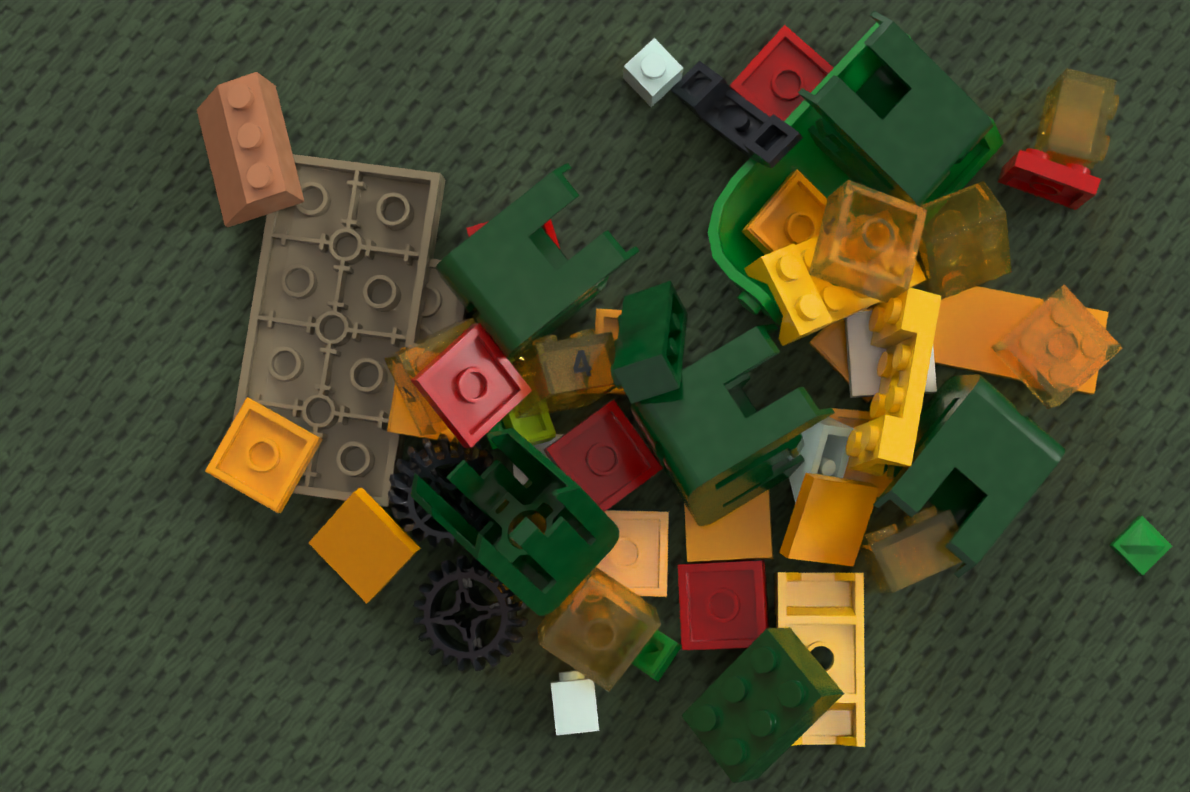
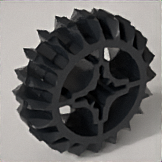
[388,433,493,548]
[413,555,528,671]

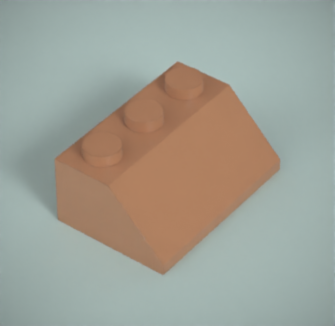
[197,72,305,227]

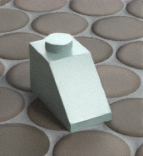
[787,417,855,504]

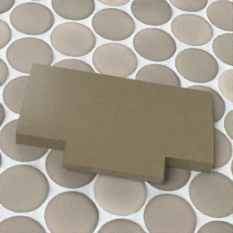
[223,154,467,508]

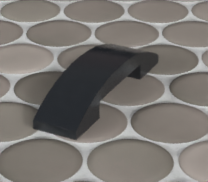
[670,61,803,168]

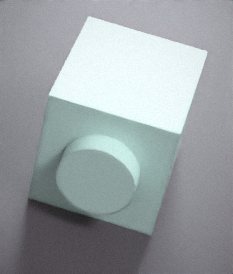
[623,38,683,107]
[551,670,599,735]

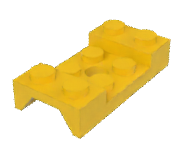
[744,204,927,346]
[846,287,941,476]
[774,572,865,747]

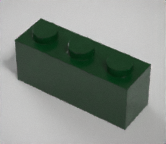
[610,281,688,404]

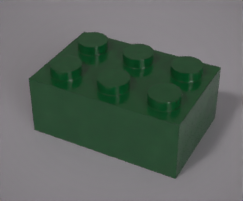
[681,627,844,783]

